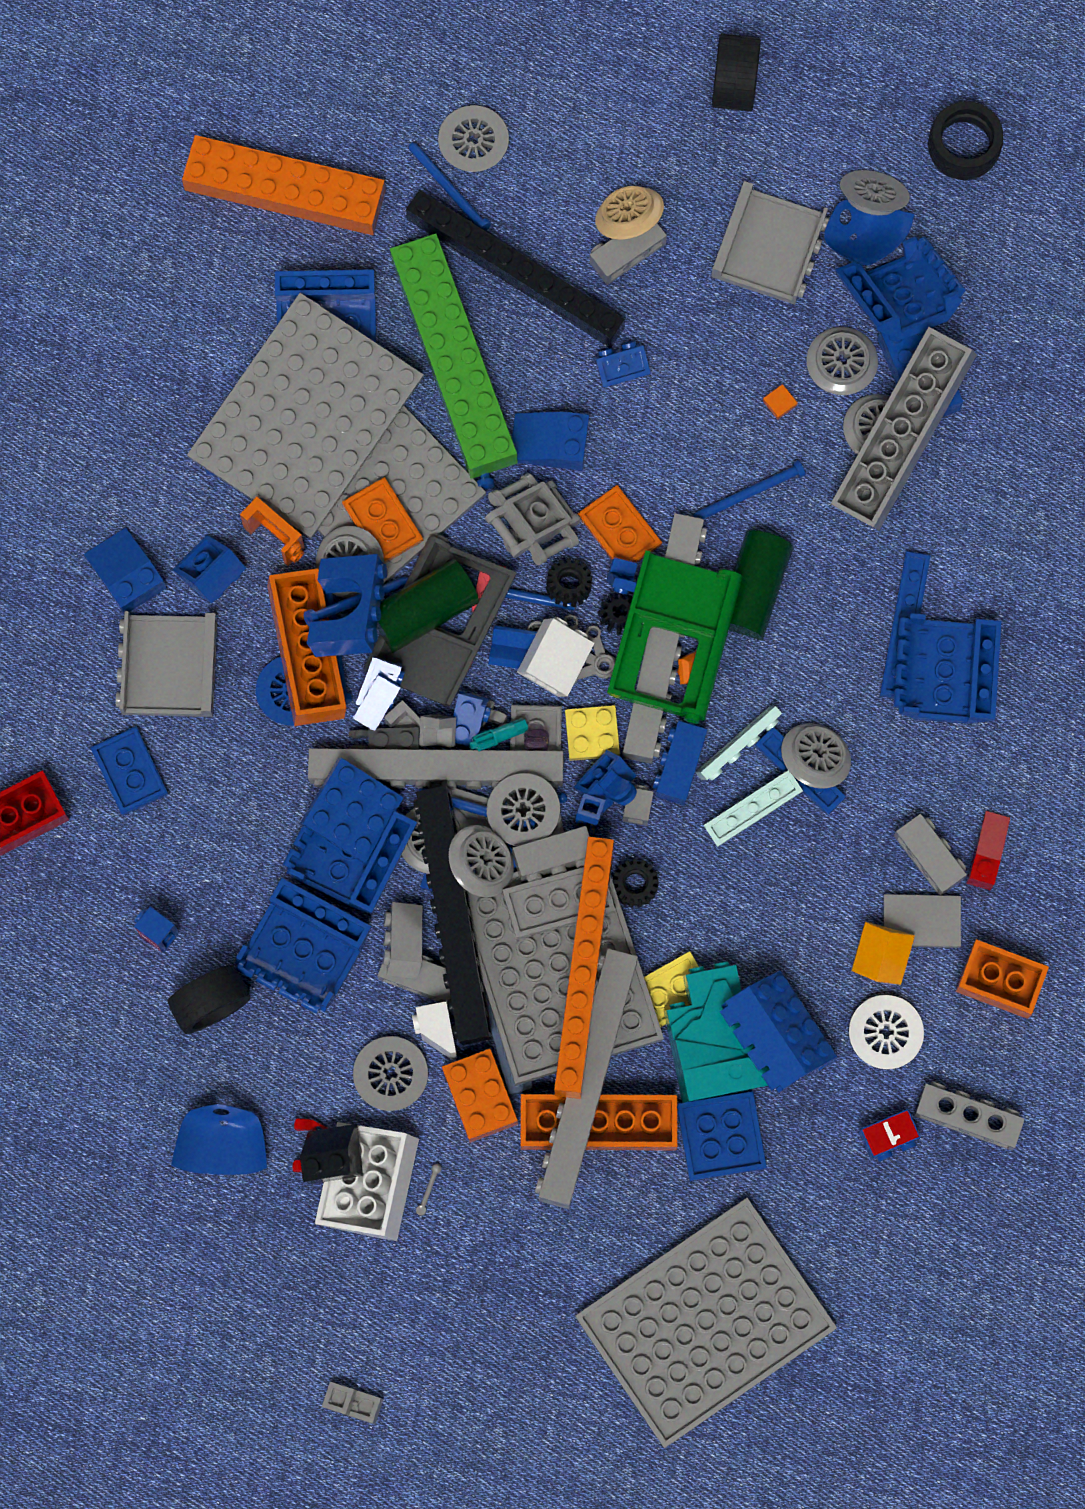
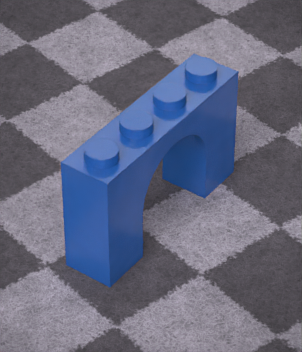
[307,554,387,657]

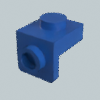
[606,557,637,594]

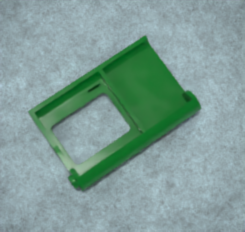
[607,550,743,724]

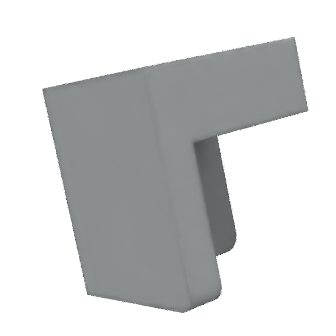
[384,700,420,728]
[419,714,456,748]

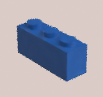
[653,721,708,806]

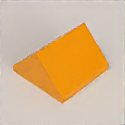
[851,921,915,985]

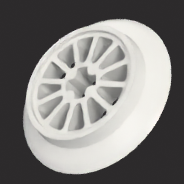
[849,995,924,1069]

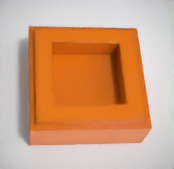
[763,384,798,420]

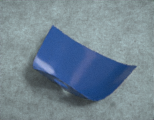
[824,200,914,266]
[171,1104,267,1175]

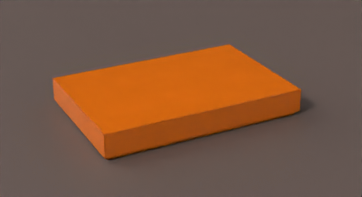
[342,477,423,563]
[577,485,662,563]

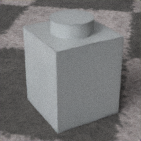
[623,785,653,826]

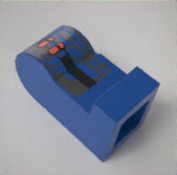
[575,794,606,837]

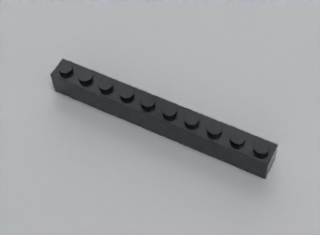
[406,190,625,347]
[413,785,493,1045]

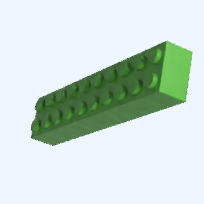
[390,234,518,479]

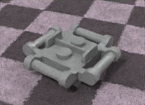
[485,473,582,565]

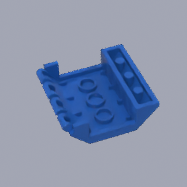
[835,236,966,340]
[275,270,376,343]
[894,613,1002,724]
[282,811,417,914]
[235,878,372,1014]
[720,970,838,1093]

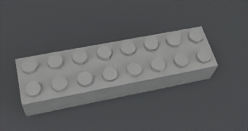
[831,327,977,531]

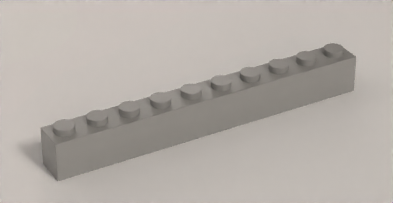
[622,513,707,764]
[308,749,564,790]
[535,949,638,1209]

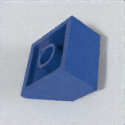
[173,535,246,604]

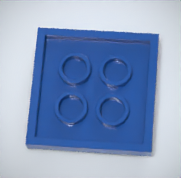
[300,758,404,863]
[677,1091,767,1182]

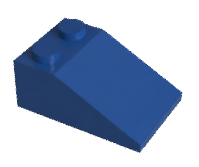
[512,412,589,471]
[84,527,167,614]

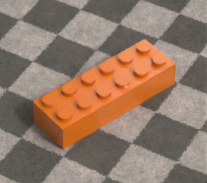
[267,568,346,726]
[521,1094,677,1151]

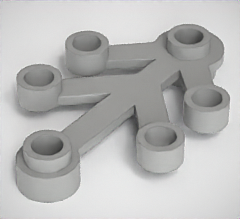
[527,615,616,685]

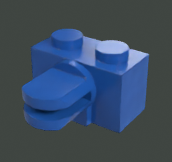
[574,750,637,813]

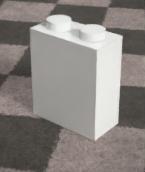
[517,617,594,697]

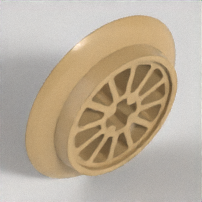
[595,186,664,240]

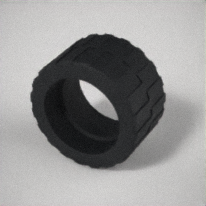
[712,33,761,112]

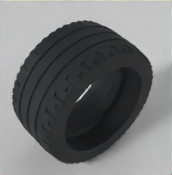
[928,101,1003,180]
[167,965,251,1034]

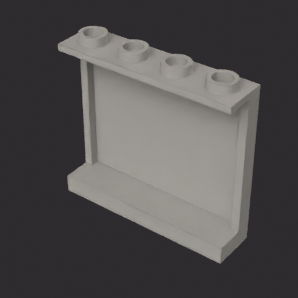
[711,181,830,305]
[116,611,218,717]

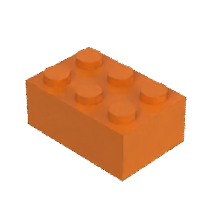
[955,939,1049,1019]
[442,1049,518,1143]

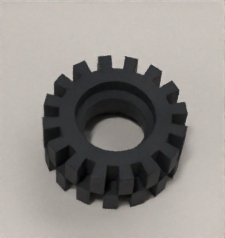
[546,558,592,607]
[613,859,659,908]

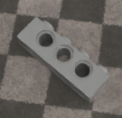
[914,1082,1025,1151]

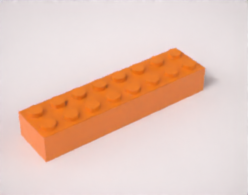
[182,135,386,235]

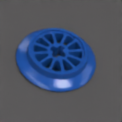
[256,657,294,726]

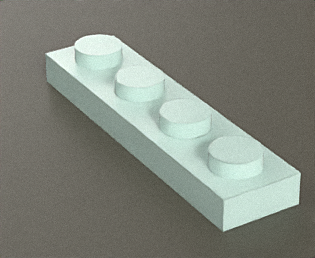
[695,706,782,780]
[704,770,803,847]

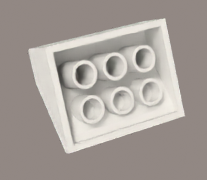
[315,1122,419,1241]

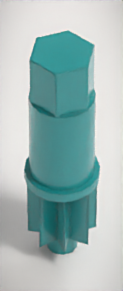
[469,718,528,752]

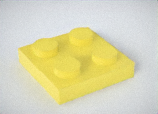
[565,705,620,761]

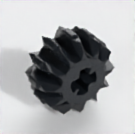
[598,593,632,636]

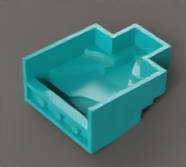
[664,962,770,1103]

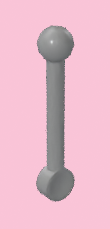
[416,1164,442,1216]

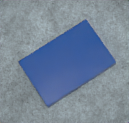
[90,726,168,816]

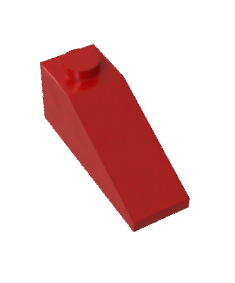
[966,811,1010,891]

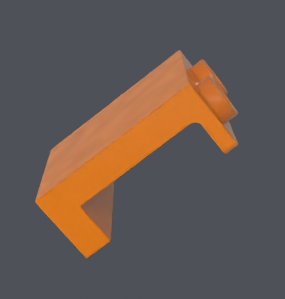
[240,497,305,566]

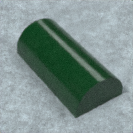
[729,530,793,641]
[377,559,479,653]

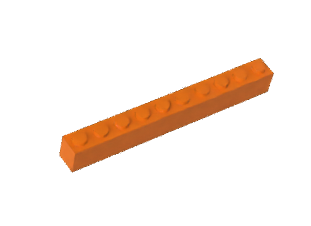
[554,837,614,1099]

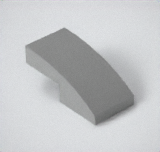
[322,1382,384,1424]

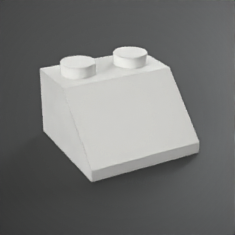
[412,1002,457,1060]

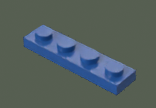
[755,727,846,816]

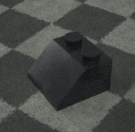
[300,1124,363,1184]

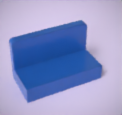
[488,626,537,669]

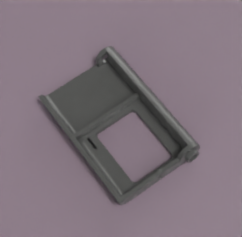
[363,534,517,707]

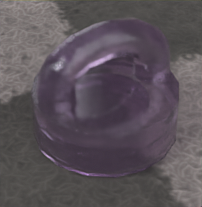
[524,728,549,751]

